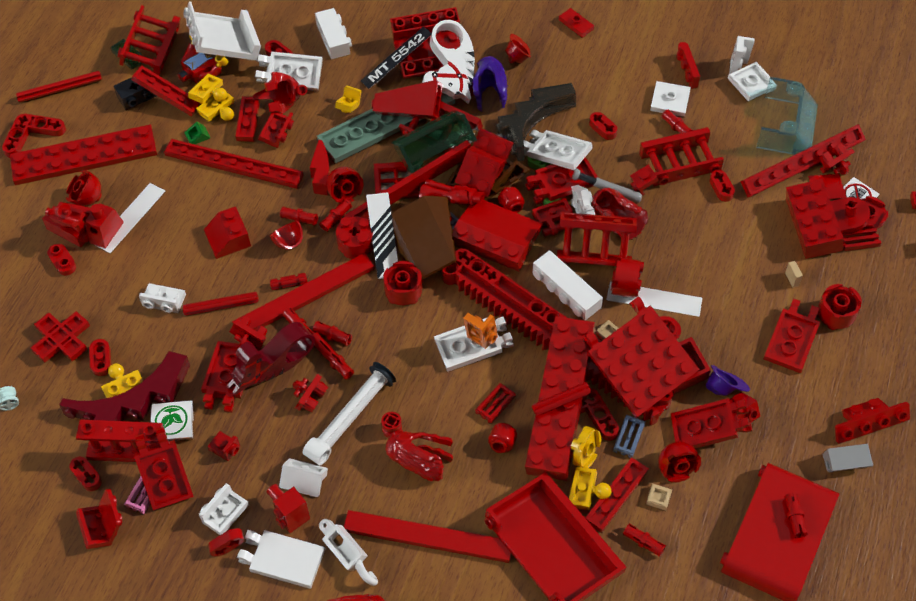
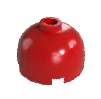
[326,166,364,203]
[66,170,101,207]
[658,441,701,482]

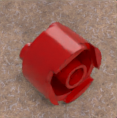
[336,216,374,259]
[611,257,644,298]
[383,261,422,305]
[818,284,862,330]

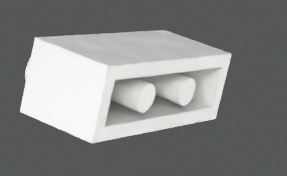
[315,8,352,59]

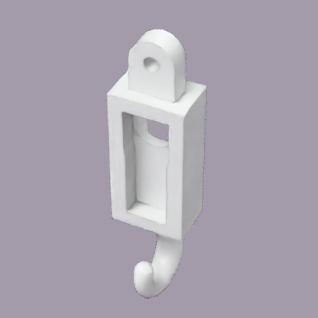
[319,519,378,586]

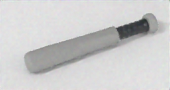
[572,169,642,203]

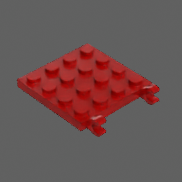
[583,296,699,418]

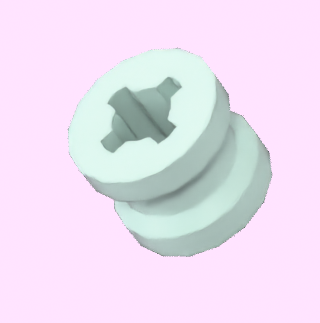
[0,386,19,411]

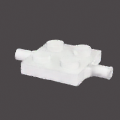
[570,185,595,215]

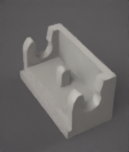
[822,444,873,473]

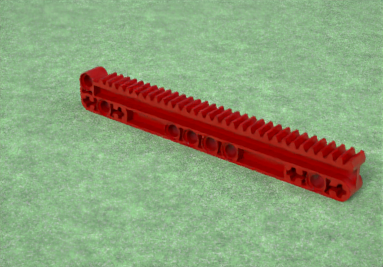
[442,248,673,426]

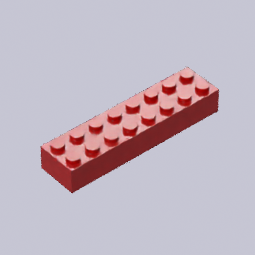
[525,316,595,481]

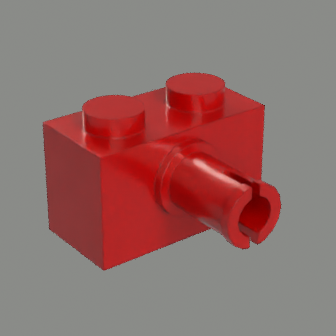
[266,484,310,533]

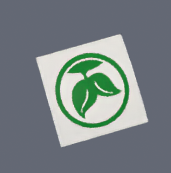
[151,401,194,441]

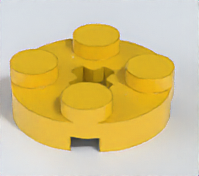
[571,426,601,468]

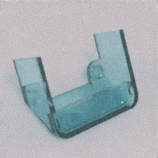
[756,77,818,155]

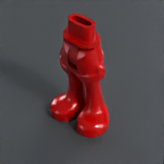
[419,179,485,205]

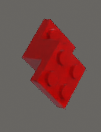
[455,128,514,197]

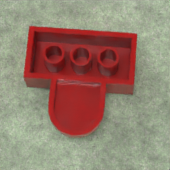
[786,179,870,259]

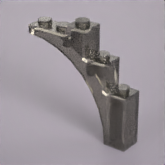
[495,83,576,161]

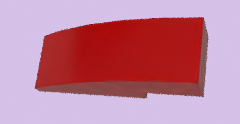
[310,140,330,196]

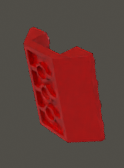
[390,7,460,79]

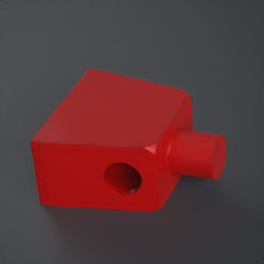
[85,203,124,249]

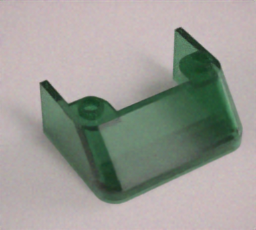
[392,111,477,173]

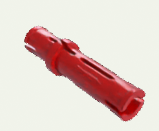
[312,332,354,380]

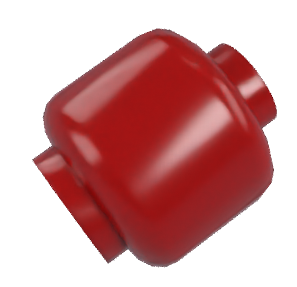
[498,187,525,213]
[488,423,517,453]

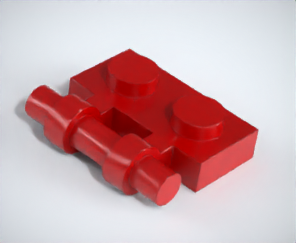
[532,198,573,237]

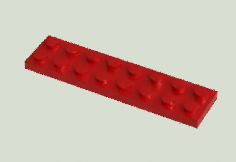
[10,124,157,185]

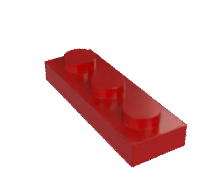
[235,96,260,142]

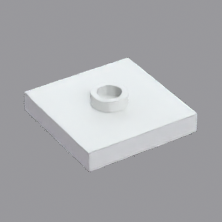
[728,62,777,101]
[650,81,691,117]

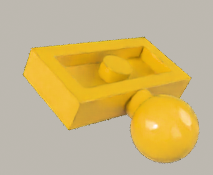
[188,74,227,104]
[196,93,235,122]
[101,363,143,398]
[569,467,611,510]

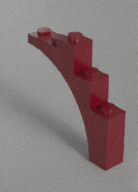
[59,351,190,421]

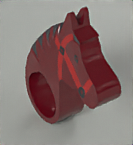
[227,322,315,396]

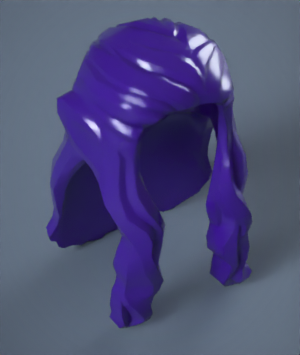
[473,56,507,112]

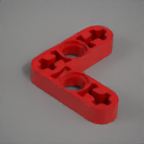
[2,114,66,158]
[580,388,619,441]

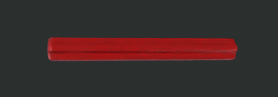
[16,71,102,102]

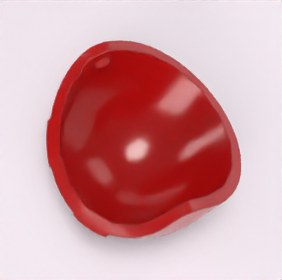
[269,221,303,250]

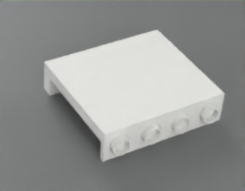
[184,1,261,61]

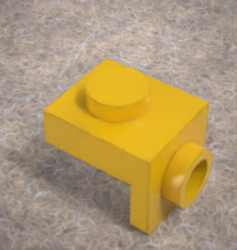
[335,86,361,113]

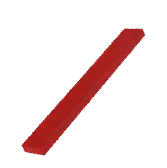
[740,124,866,198]
[164,139,304,189]
[344,140,471,219]
[232,253,375,330]
[344,510,511,563]

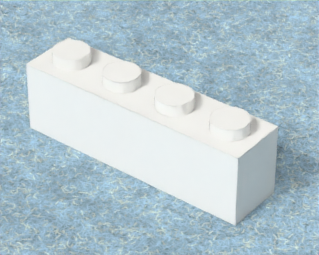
[533,250,603,320]

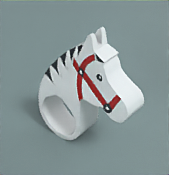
[422,20,475,104]

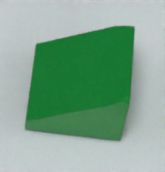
[184,122,210,144]

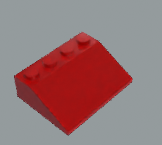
[452,200,543,272]

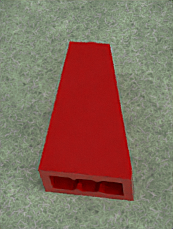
[372,80,443,119]

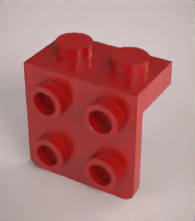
[76,489,122,549]

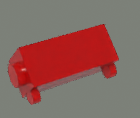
[42,206,89,248]

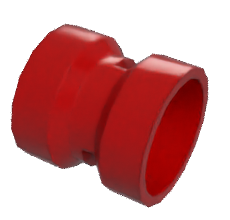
[381,411,402,438]

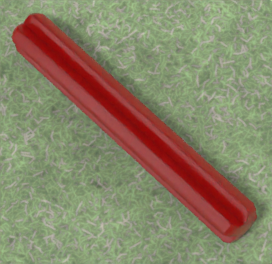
[182,292,259,316]

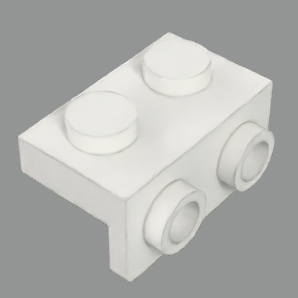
[199,483,249,535]

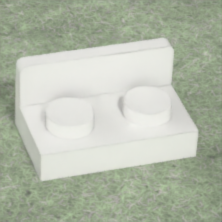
[729,36,755,74]
[139,283,186,313]

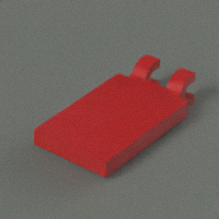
[525,157,599,204]
[763,298,820,373]
[201,341,256,413]
[670,398,753,448]
[134,426,194,510]

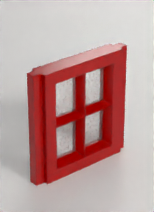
[374,161,419,198]

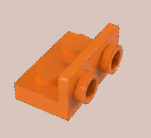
[463,313,498,349]

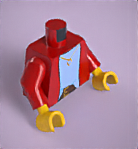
[178,35,228,84]

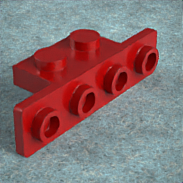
[835,398,910,444]

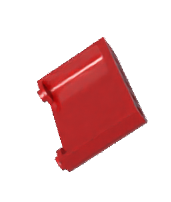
[720,463,840,601]
[484,472,627,601]

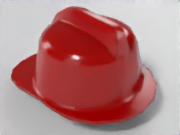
[505,34,531,64]

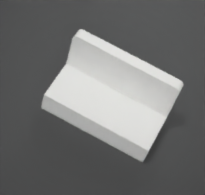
[279,458,328,497]

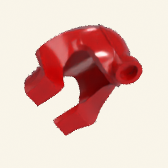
[253,72,307,114]

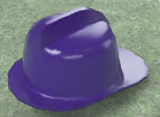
[706,365,750,396]

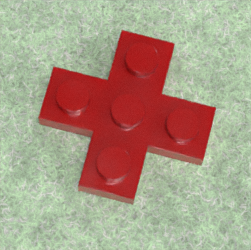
[31,311,90,363]

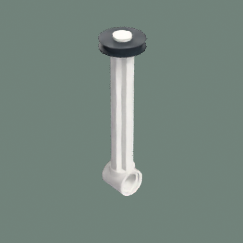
[303,362,396,466]

